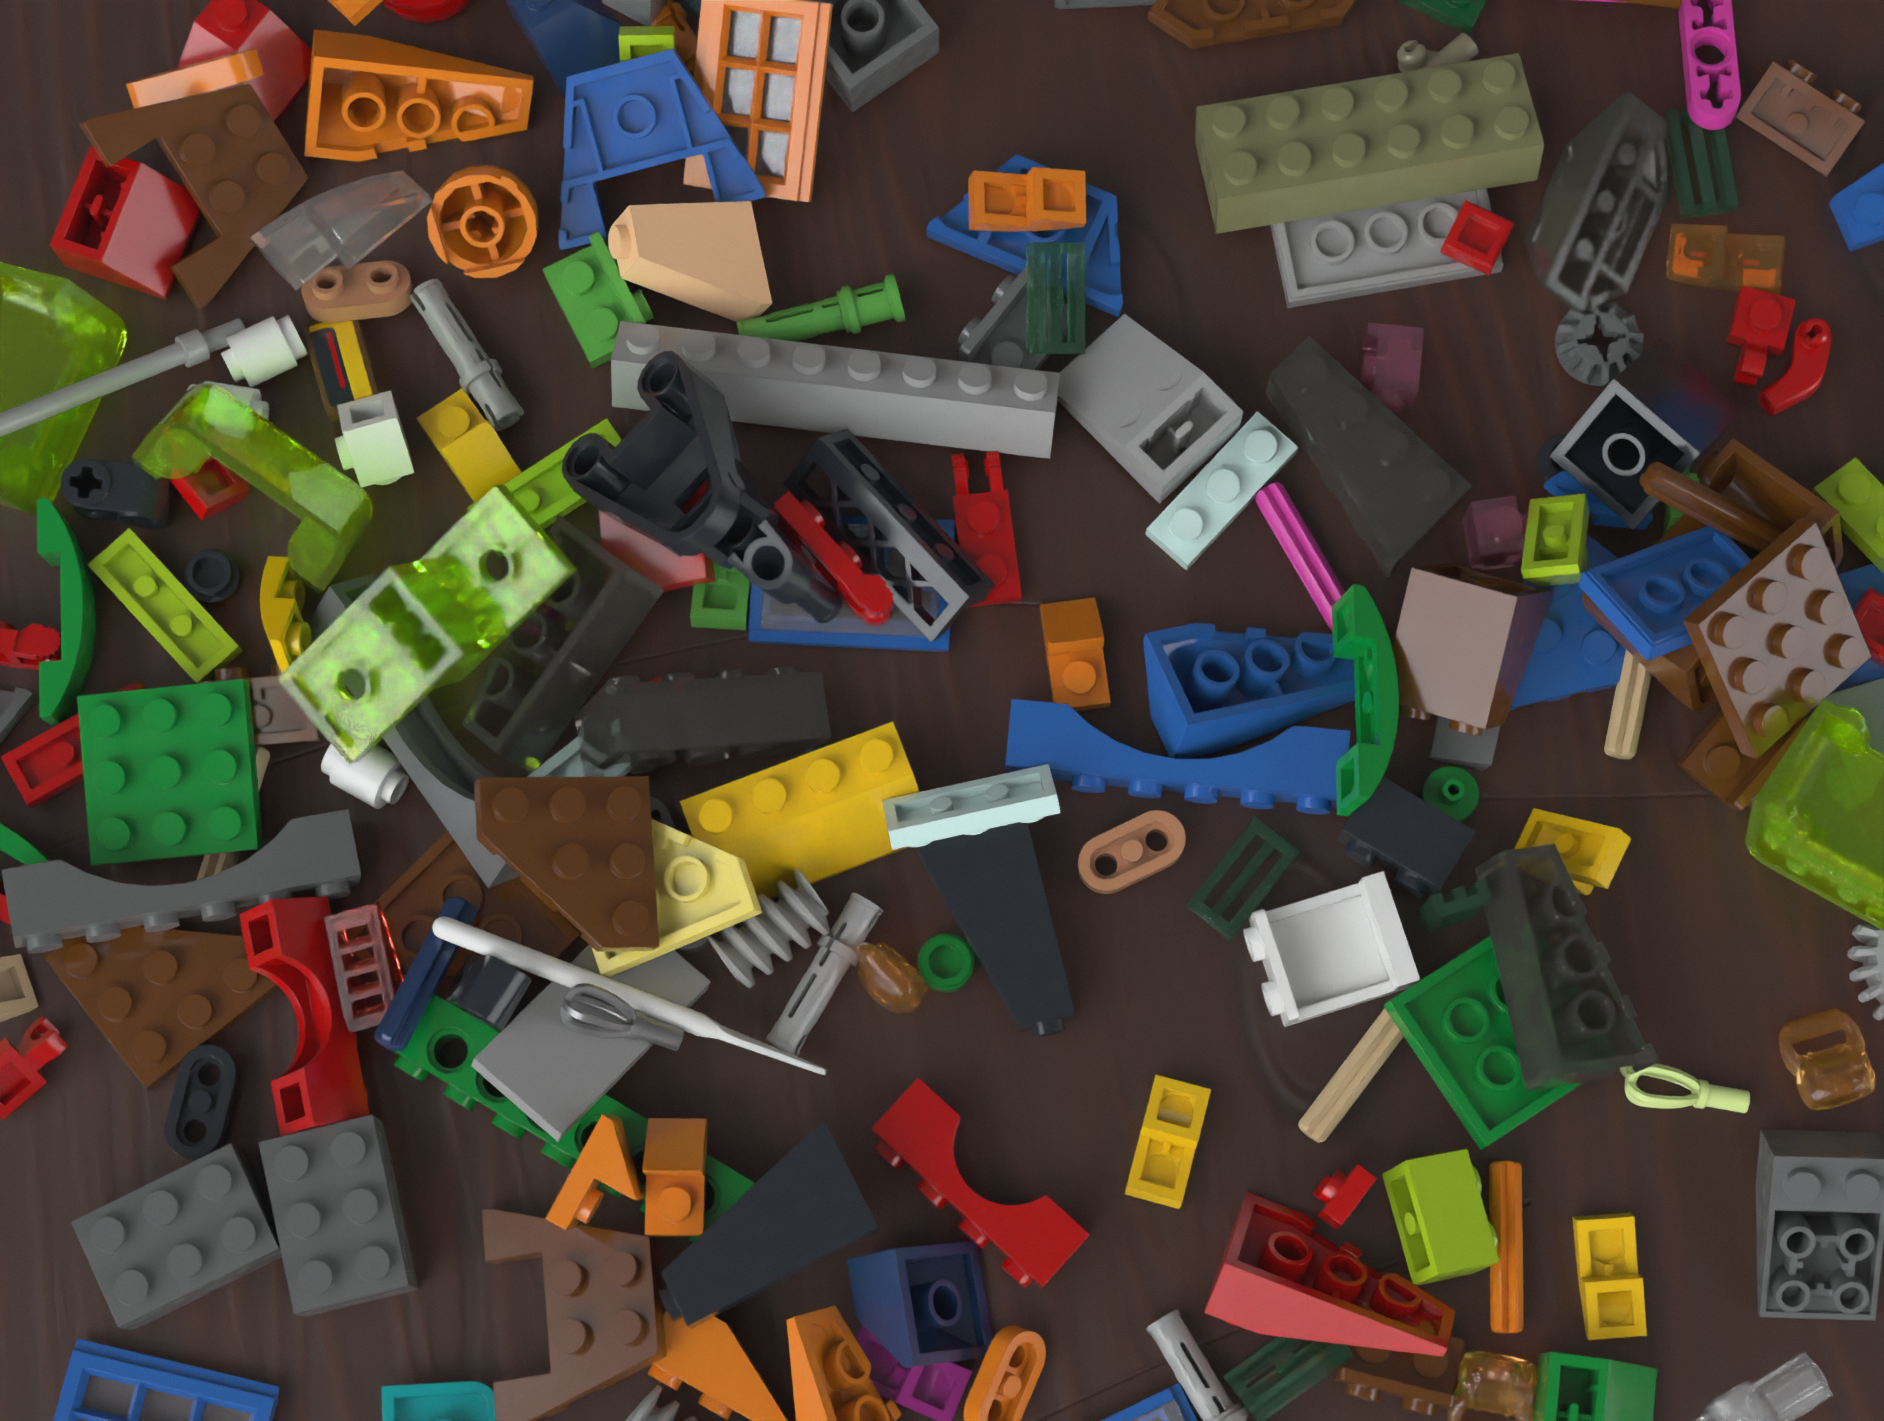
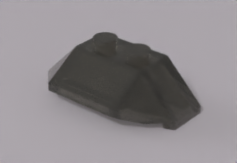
[1524,92,1668,312]

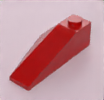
[1204,1192,1455,1357]

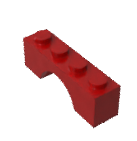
[239,897,370,1137]
[871,1078,1090,1290]

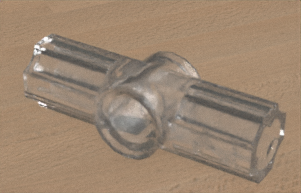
[1692,1352,1832,1421]

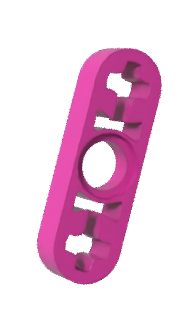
[1678,0,1741,130]

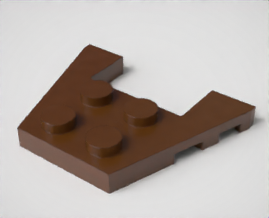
[79,83,308,309]
[482,1209,666,1421]

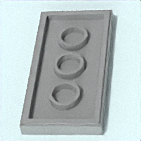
[1271,189,1503,308]
[472,945,711,1142]

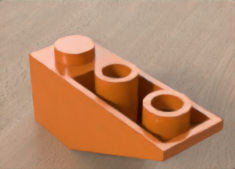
[647,1310,789,1421]

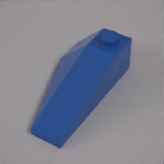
[1143,623,1355,759]

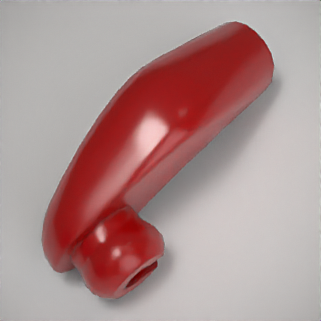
[1758,317,1832,417]

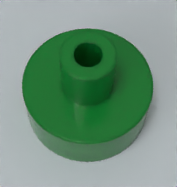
[1420,766,1479,822]

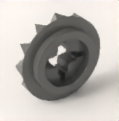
[1555,299,1644,386]

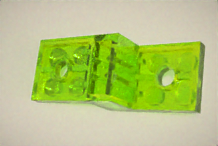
[277,484,577,765]

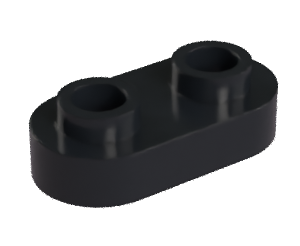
[164,1045,240,1160]

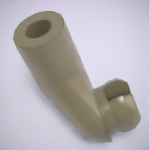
[1397,33,1479,72]

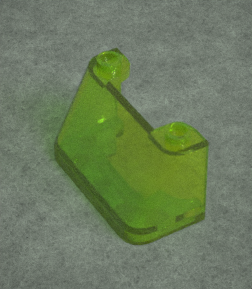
[0,262,127,515]
[132,383,373,594]
[1745,698,1884,931]

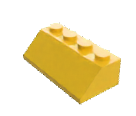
[680,722,919,899]

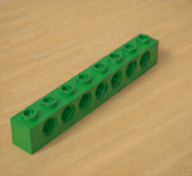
[393,995,788,1284]

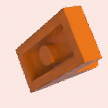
[1040,597,1111,712]
[546,1114,644,1230]
[643,1118,707,1236]

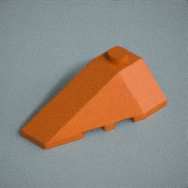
[304,29,534,162]
[786,1305,902,1421]

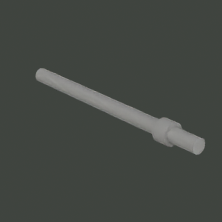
[0,318,245,437]

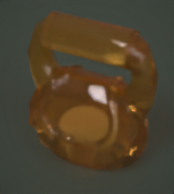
[857,941,928,1014]
[1779,1008,1876,1111]
[1447,1351,1538,1421]

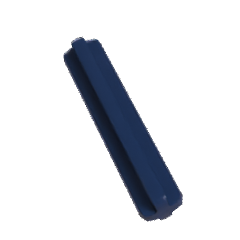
[375,896,477,1052]

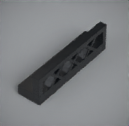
[783,428,996,642]

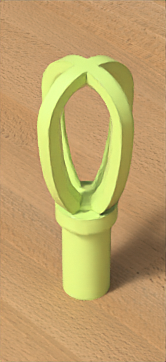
[1624,1062,1750,1113]

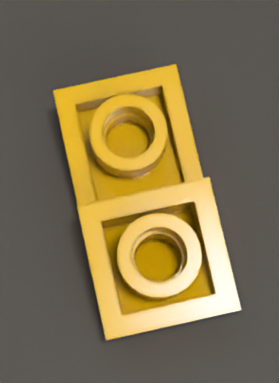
[260,556,311,678]

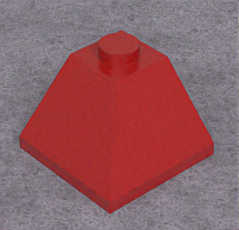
[178,0,312,125]

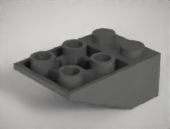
[1756,1129,1884,1321]

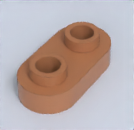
[301,261,414,323]
[1078,810,1186,894]

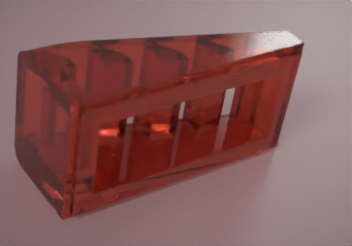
[324,901,404,1032]

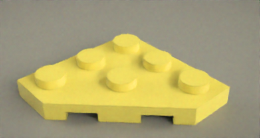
[592,819,762,977]

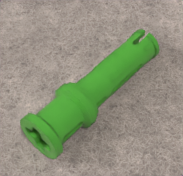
[736,273,906,342]

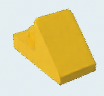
[417,388,521,503]
[1510,808,1631,895]

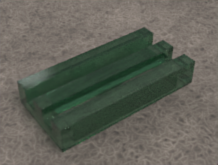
[1663,104,1739,219]
[1026,242,1085,354]
[1185,817,1300,942]
[1417,879,1492,934]
[1223,1336,1353,1421]

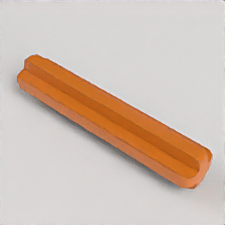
[1489,1161,1524,1334]

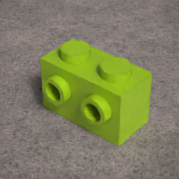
[1382,1149,1500,1286]

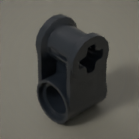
[60,458,173,529]
[445,954,532,1031]

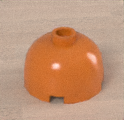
[427,165,539,278]

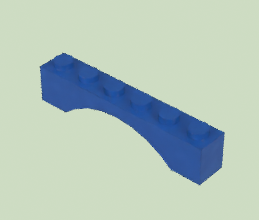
[1005,699,1350,814]

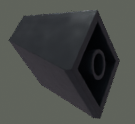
[1549,338,1745,530]

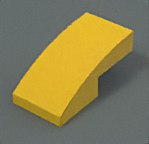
[1124,1075,1211,1209]
[1573,1212,1647,1340]

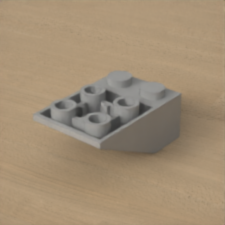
[1057,314,1243,504]

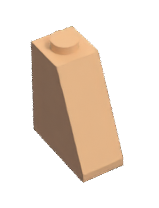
[608,201,772,322]

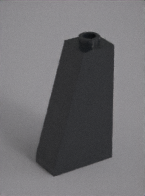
[915,822,1075,1039]
[658,1122,880,1329]

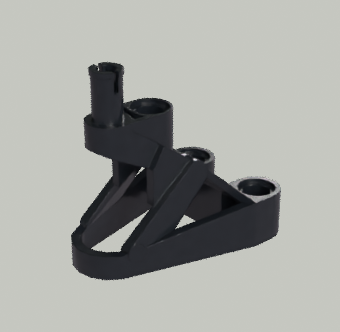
[562,351,842,623]

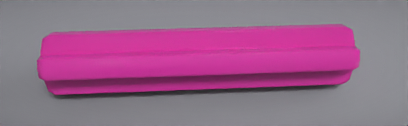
[1255,482,1345,631]

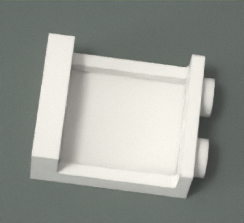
[1244,871,1420,1027]

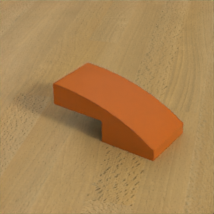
[968,167,1086,231]

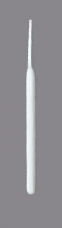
[432,916,827,1075]

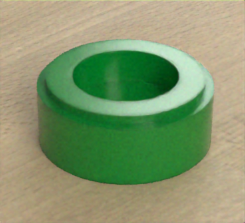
[918,934,974,993]

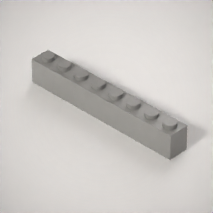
[611,321,1060,459]

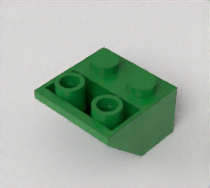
[1533,1352,1657,1421]

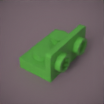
[542,231,654,369]

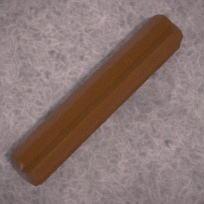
[1640,462,1782,553]

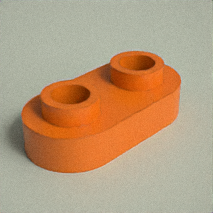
[964,1325,1046,1421]

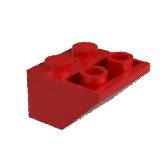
[50,146,202,300]

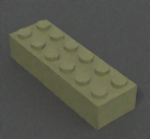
[1195,53,1544,234]

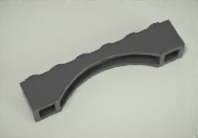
[308,573,521,888]
[1,809,361,953]

